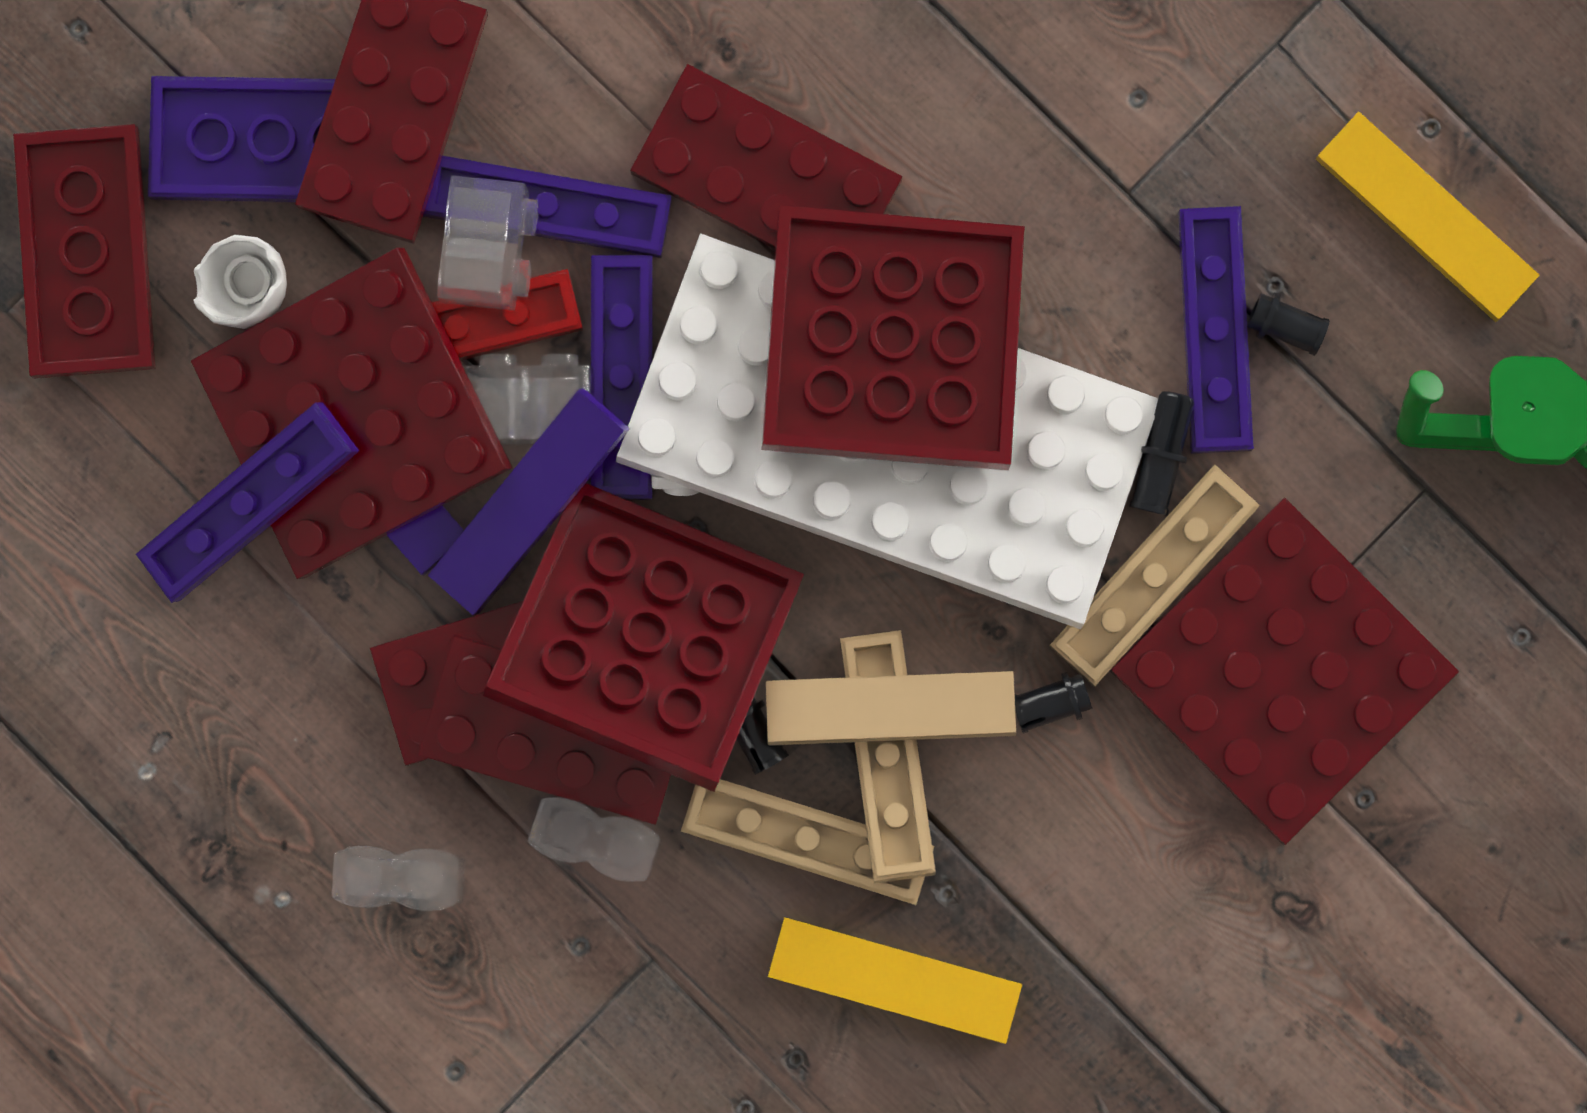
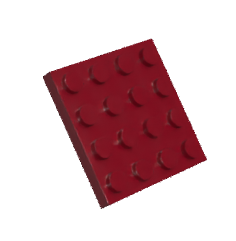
[761,205,1025,470]
[191,247,513,579]
[483,483,804,792]
[1110,497,1459,845]

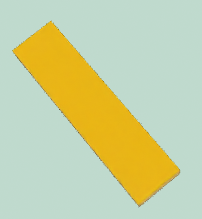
[1316,111,1540,322]
[768,917,1022,1044]

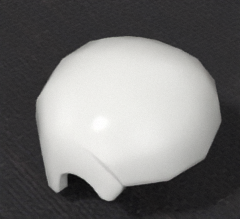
[193,235,287,329]

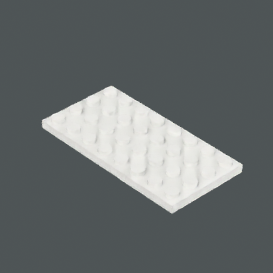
[616,233,1158,629]

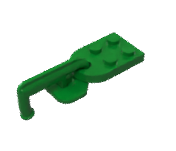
[1396,356,1587,469]

